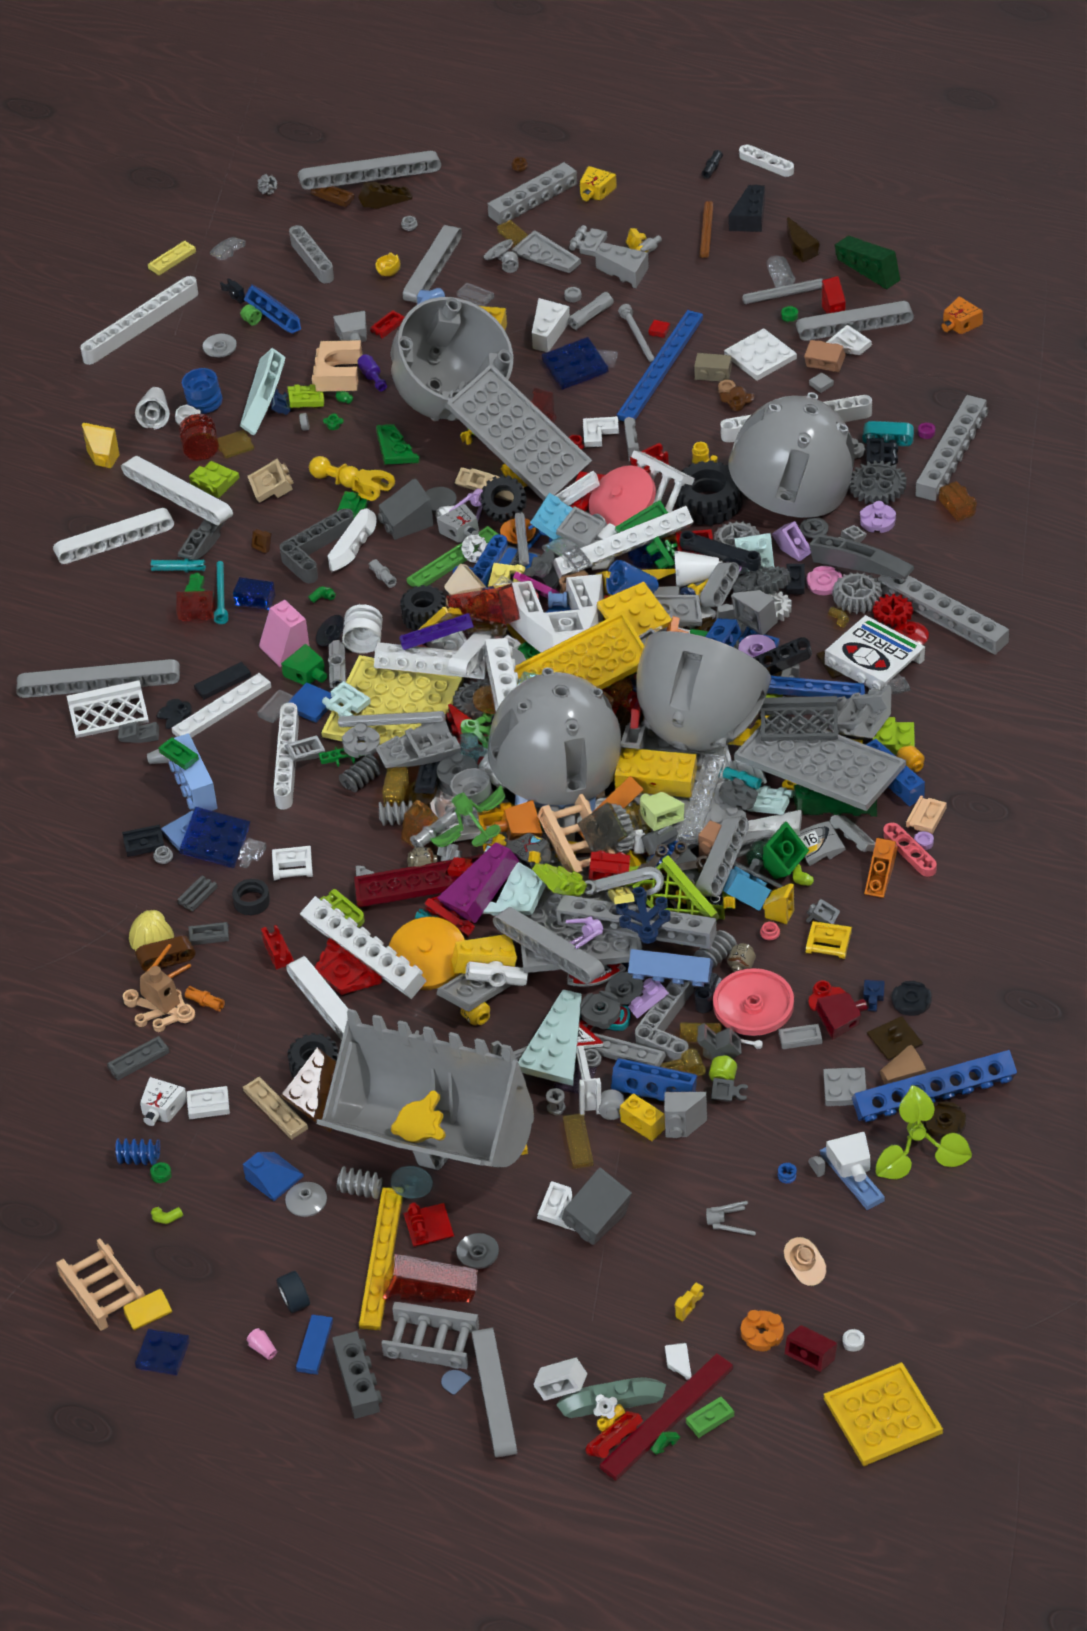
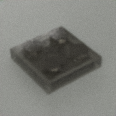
[577,802,628,852]

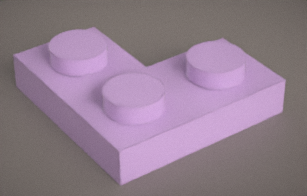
[628,978,669,1018]

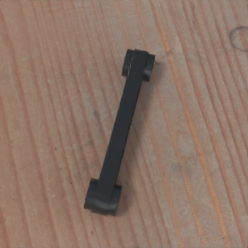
[679,531,761,571]

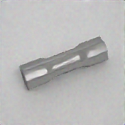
[568,292,614,330]

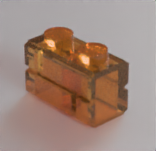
[939,481,977,521]

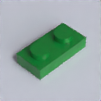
[158,737,199,770]

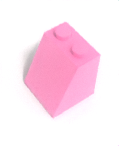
[259,600,310,667]

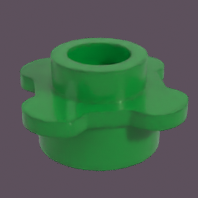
[323,414,344,430]

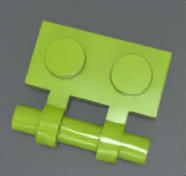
[287,384,324,408]

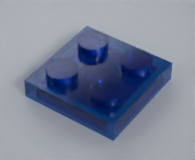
[135,1329,190,1375]

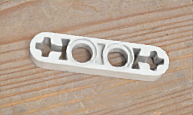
[739,145,794,177]

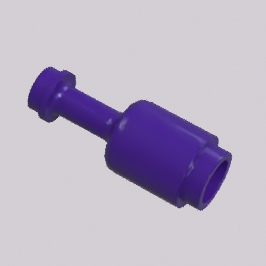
[357,354,387,391]

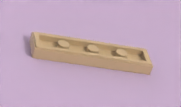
[243,1077,308,1140]

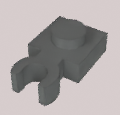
[711,1078,748,1102]

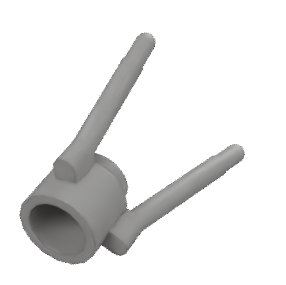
[706,1201,756,1235]

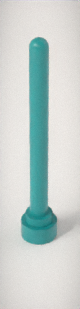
[214,561,228,624]

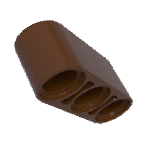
[135,936,196,971]

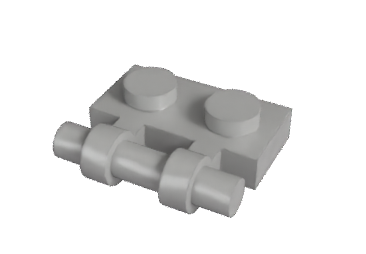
[569,225,607,257]

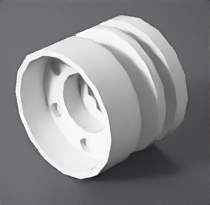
[342,605,383,654]

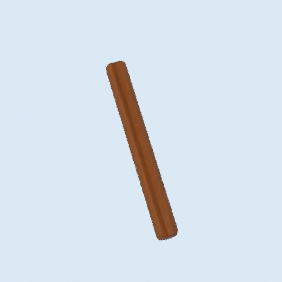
[700,201,713,258]

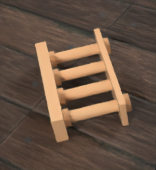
[537,794,615,874]
[56,1239,145,1331]

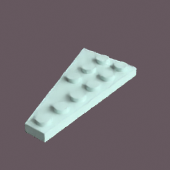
[518,989,582,1086]

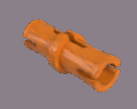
[185,986,225,1012]

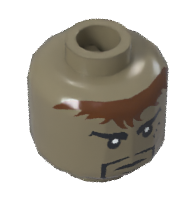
[408,847,437,867]
[727,943,756,972]

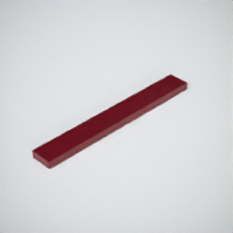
[599,1353,733,1481]

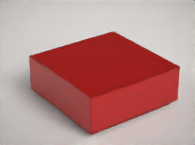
[648,320,670,338]

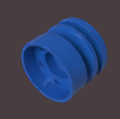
[182,368,223,414]

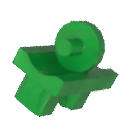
[646,536,678,569]

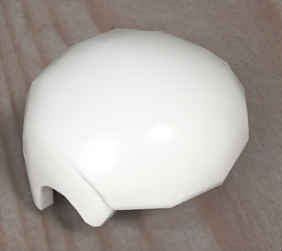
[175,405,202,429]

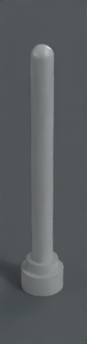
[618,304,654,362]

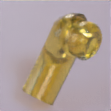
[828,607,849,628]

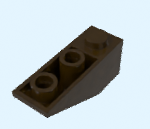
[358,181,413,209]
[787,217,820,263]

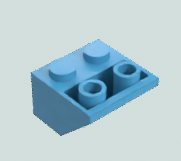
[722,866,771,911]

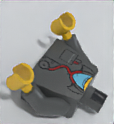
[492,833,552,870]

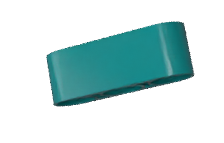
[862,421,914,446]

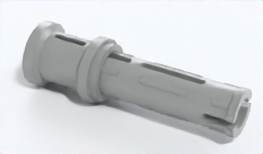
[410,807,463,848]

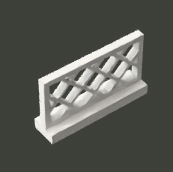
[67,681,149,738]

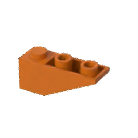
[864,838,898,898]

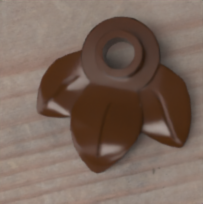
[720,386,754,411]

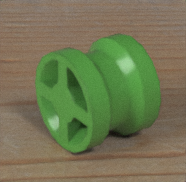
[240,304,262,325]

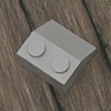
[731,590,777,635]
[664,1092,707,1138]

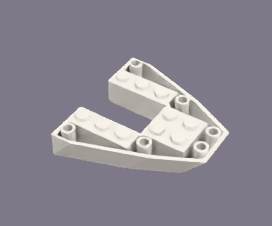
[495,574,604,652]

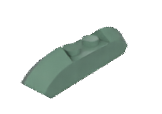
[556,1378,666,1418]

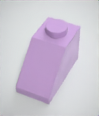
[772,521,811,561]

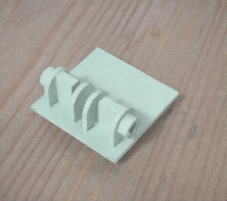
[734,533,774,574]

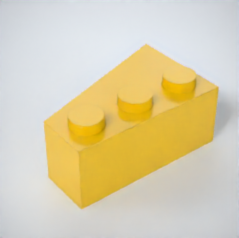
[452,934,517,974]

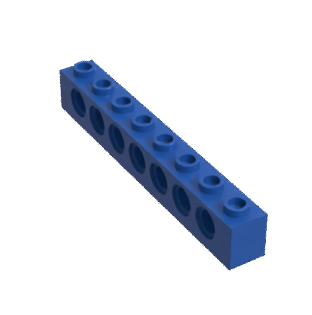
[851,1050,1017,1122]

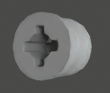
[501,251,519,273]

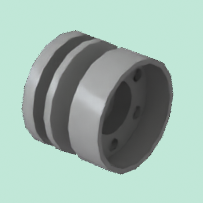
[450,768,495,820]

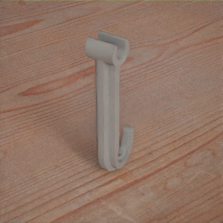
[585,867,664,895]

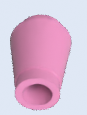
[246,1328,277,1360]

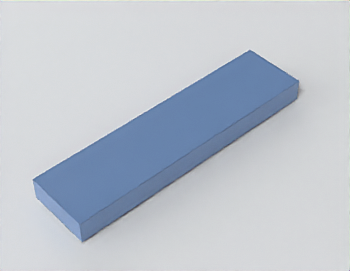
[820,1147,885,1210]

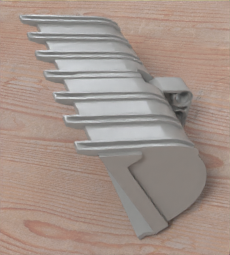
[317,1009,534,1170]

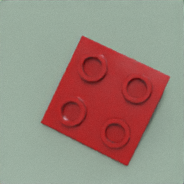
[403,1203,454,1247]

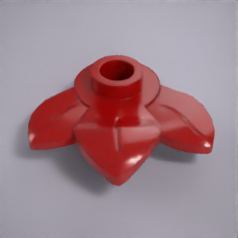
[808,980,846,1011]

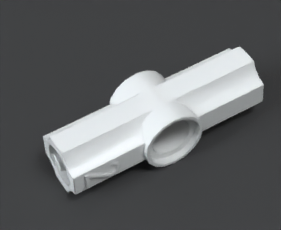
[465,961,528,987]

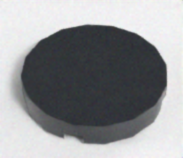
[891,981,932,1016]

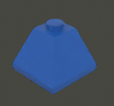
[243,1152,304,1201]

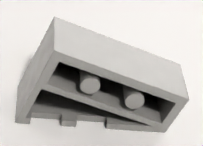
[595,242,649,288]

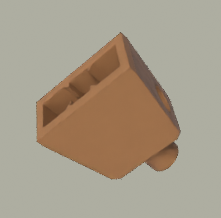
[140,966,180,1014]

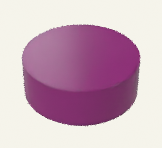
[918,423,936,439]

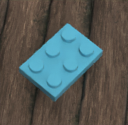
[530,493,573,543]

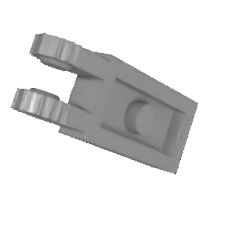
[624,417,639,461]
[830,815,875,852]

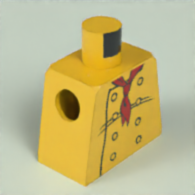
[580,166,617,201]

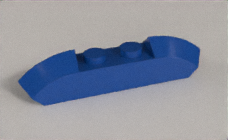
[244,284,301,333]

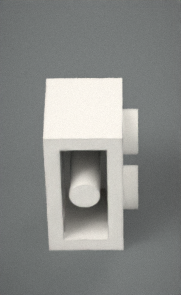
[533,1357,587,1401]

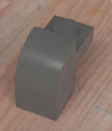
[697,1023,742,1060]

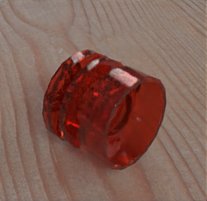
[179,414,219,461]

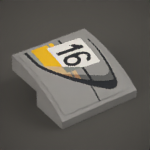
[798,821,846,866]

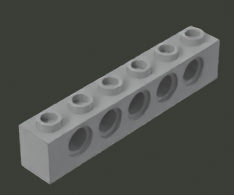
[487,162,577,225]

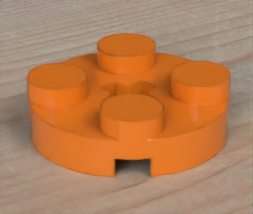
[741,1310,784,1351]

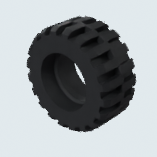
[674,461,742,526]

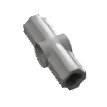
[328,640,346,689]

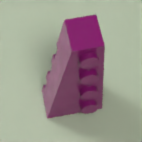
[438,842,519,923]

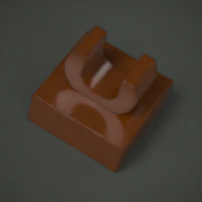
[251,529,272,553]

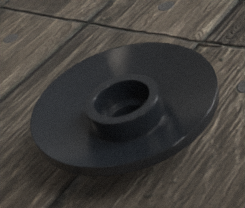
[316,615,345,647]

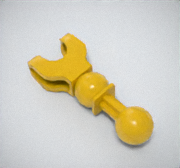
[309,456,395,501]

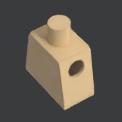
[444,564,489,608]

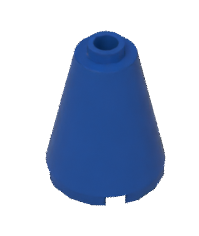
[606,560,659,595]

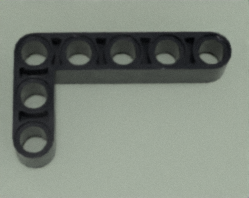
[753,637,812,675]

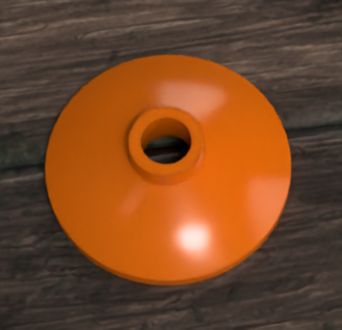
[500,518,536,544]

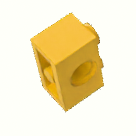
[620,1094,665,1141]

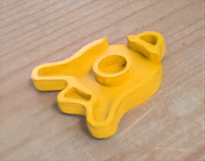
[391,1090,446,1143]

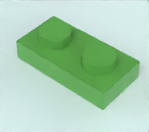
[686,1397,734,1438]

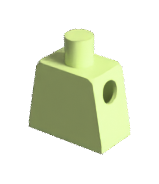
[640,792,684,831]

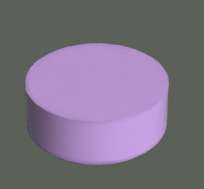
[914,831,934,850]

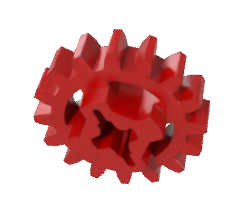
[873,593,913,627]

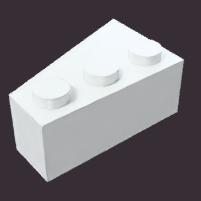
[532,298,570,352]

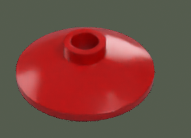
[893,621,929,645]

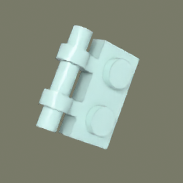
[322,681,371,717]
[747,786,794,815]

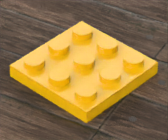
[596,582,671,636]

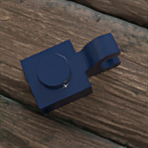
[863,980,885,1011]

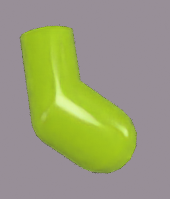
[792,864,814,886]
[151,1207,183,1224]

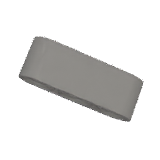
[700,562,739,607]

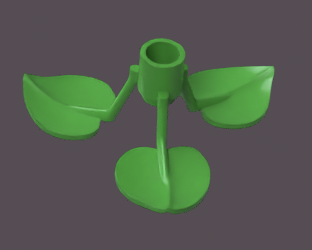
[430,785,505,847]

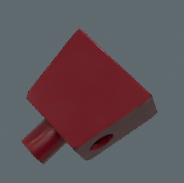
[815,993,867,1040]

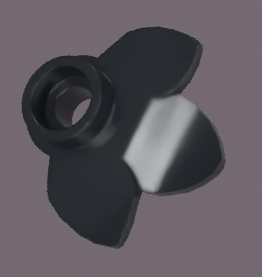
[156,699,192,729]

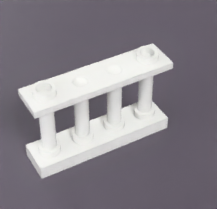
[631,450,695,513]

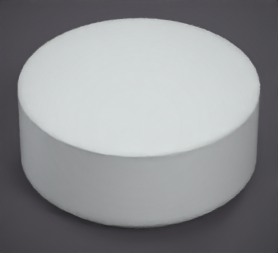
[843,1329,864,1352]

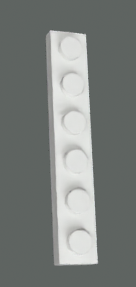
[172,673,271,738]

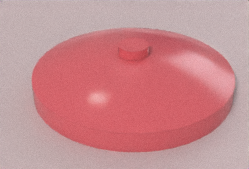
[589,466,656,526]
[713,968,794,1036]

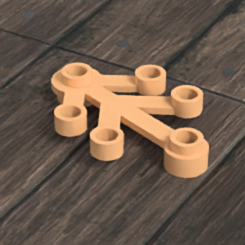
[123,989,195,1032]

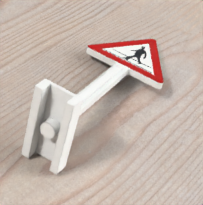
[576,1022,603,1116]

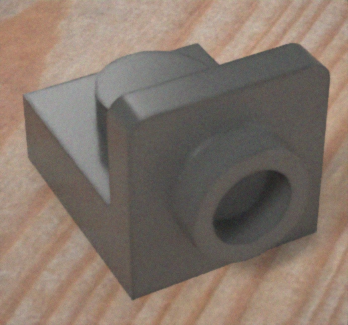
[806,898,840,924]

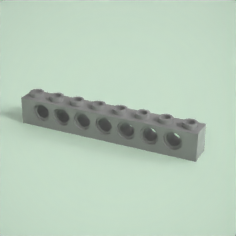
[916,395,988,501]
[878,575,1009,655]
[556,895,717,949]

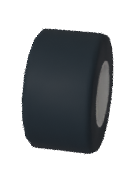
[276,1271,310,1313]

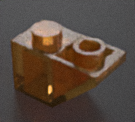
[401,799,439,847]

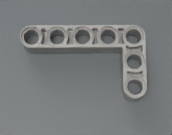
[635,980,694,1066]

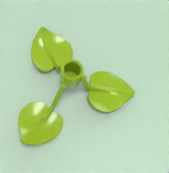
[875,1085,972,1179]

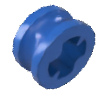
[778,1163,797,1183]

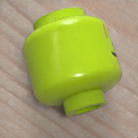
[709,1055,737,1081]

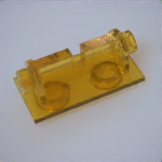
[680,1022,721,1042]

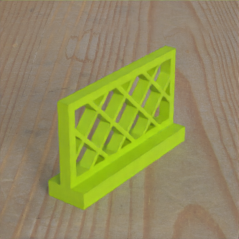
[632,855,720,945]

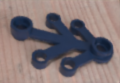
[616,887,671,943]

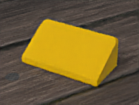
[123,1289,172,1330]

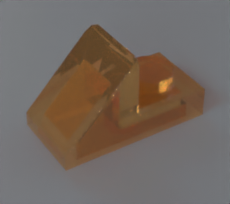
[605,676,634,710]

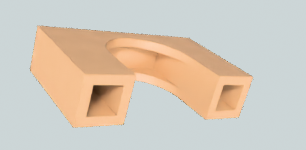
[312,340,362,391]

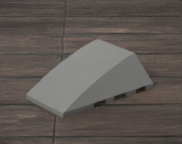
[809,685,891,738]
[376,720,461,768]

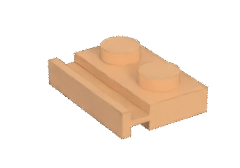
[906,796,947,834]

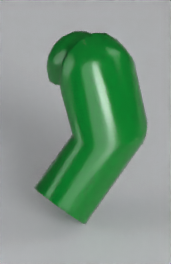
[336,391,353,404]
[308,586,336,604]

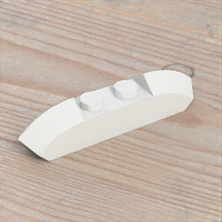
[328,508,376,573]

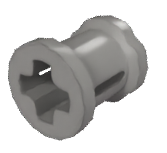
[546,1088,565,1116]

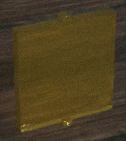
[216,430,254,458]

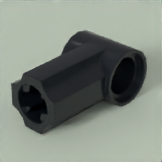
[695,973,722,1013]

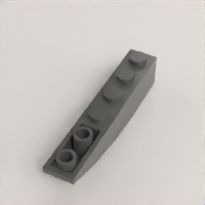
[809,534,914,579]

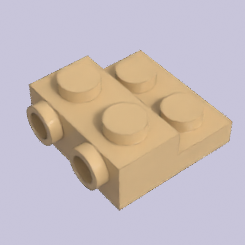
[248,459,294,503]

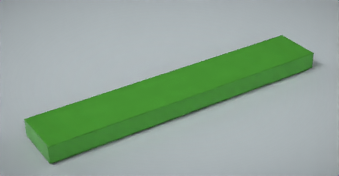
[407,526,499,587]

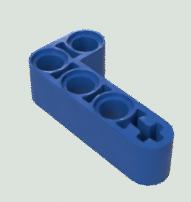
[453,534,508,588]

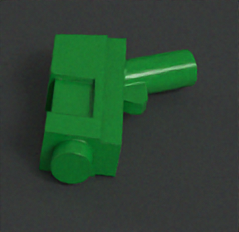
[184,573,211,604]

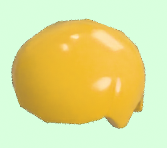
[375,253,400,277]

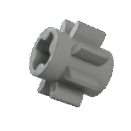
[257,174,277,195]
[437,844,462,861]

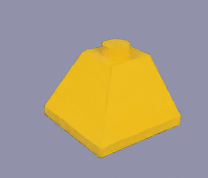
[82,423,120,468]

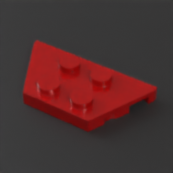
[314,938,383,995]

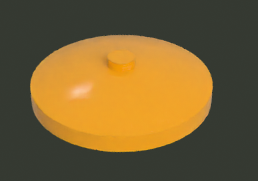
[389,917,465,990]

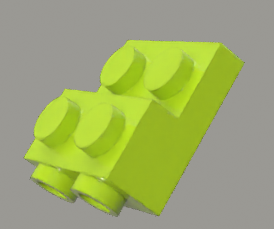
[189,461,239,498]
[873,717,915,755]
[532,863,587,897]

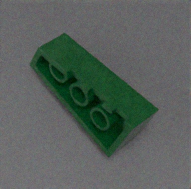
[834,235,901,290]
[794,784,877,817]

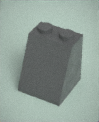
[378,479,433,540]
[562,1167,632,1245]

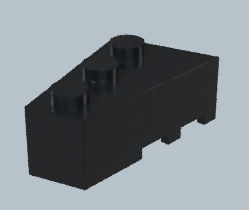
[728,185,765,232]

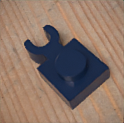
[271,389,290,415]

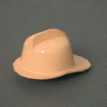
[784,1237,826,1286]

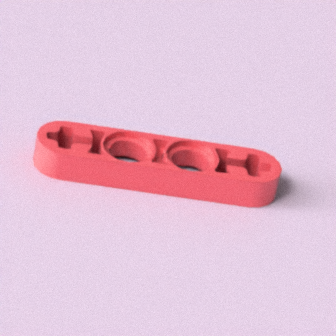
[883,823,937,877]

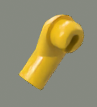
[597,1404,625,1431]

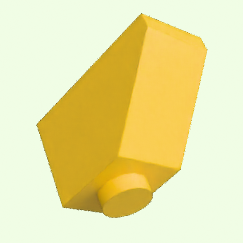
[763,884,794,924]

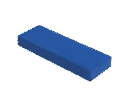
[296,1315,333,1374]

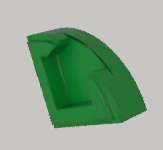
[651,1432,680,1454]

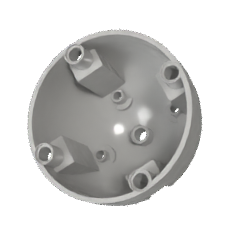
[391,297,513,421]
[728,392,855,517]
[636,631,771,751]
[488,667,621,805]

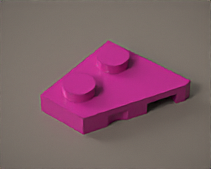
[513,571,560,598]

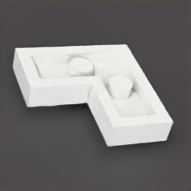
[583,417,619,447]

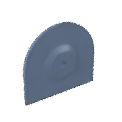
[441,1370,471,1395]

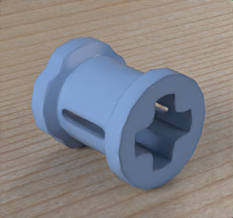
[548,592,567,608]

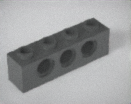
[332,1331,382,1419]

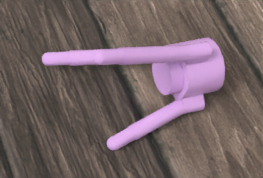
[449,489,483,521]
[565,916,603,949]

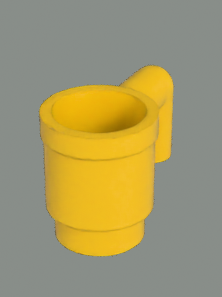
[692,442,718,464]

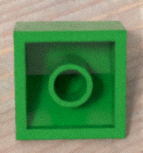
[763,821,810,879]

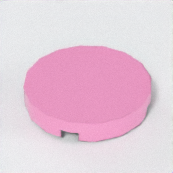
[806,566,842,596]

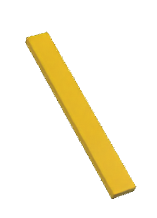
[359,1188,404,1330]

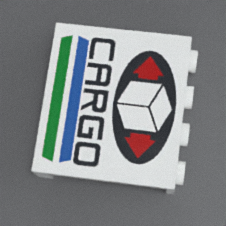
[825,615,925,691]

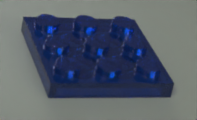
[542,337,609,390]
[179,807,251,868]

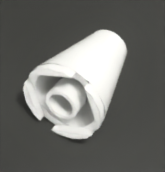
[135,387,170,429]
[675,551,723,587]

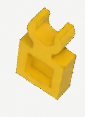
[675,1283,704,1321]

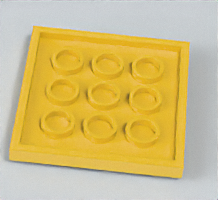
[824,1363,943,1466]

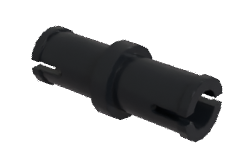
[701,150,723,179]

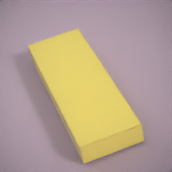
[148,241,196,275]
[608,886,634,904]

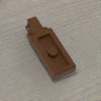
[311,186,354,207]

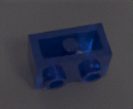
[233,577,276,610]

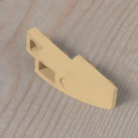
[455,467,524,502]

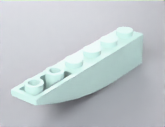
[240,348,286,435]

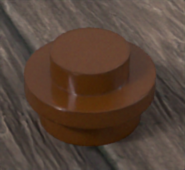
[512,157,528,172]

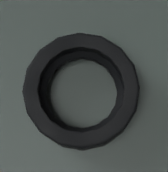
[232,878,270,916]

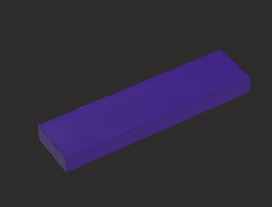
[399,613,473,650]

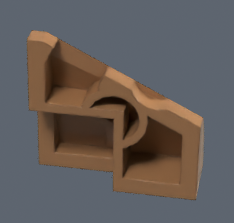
[880,1045,926,1085]

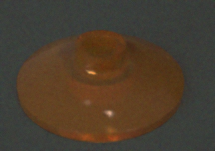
[473,685,496,714]

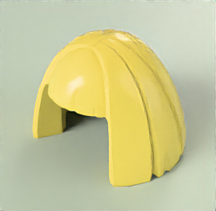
[129,910,174,951]

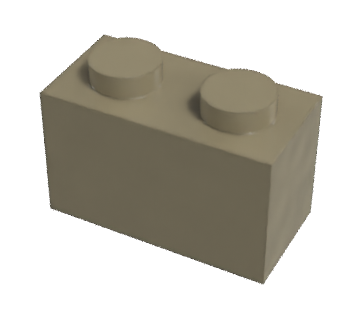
[694,353,732,381]

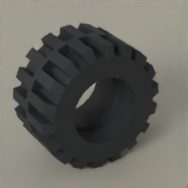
[481,475,527,523]
[400,585,447,631]
[288,1033,338,1077]

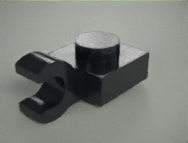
[220,278,245,304]

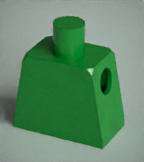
[281,644,327,685]

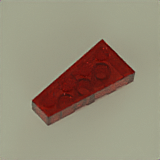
[447,583,521,624]
[383,1254,477,1302]

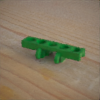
[319,747,364,767]

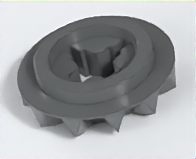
[800,518,829,539]

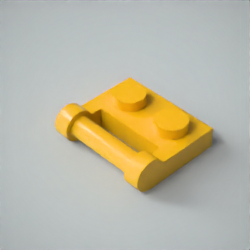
[806,921,852,959]

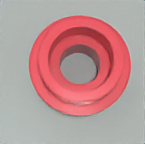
[760,922,780,940]

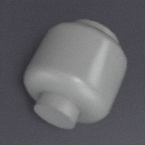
[598,1090,624,1120]

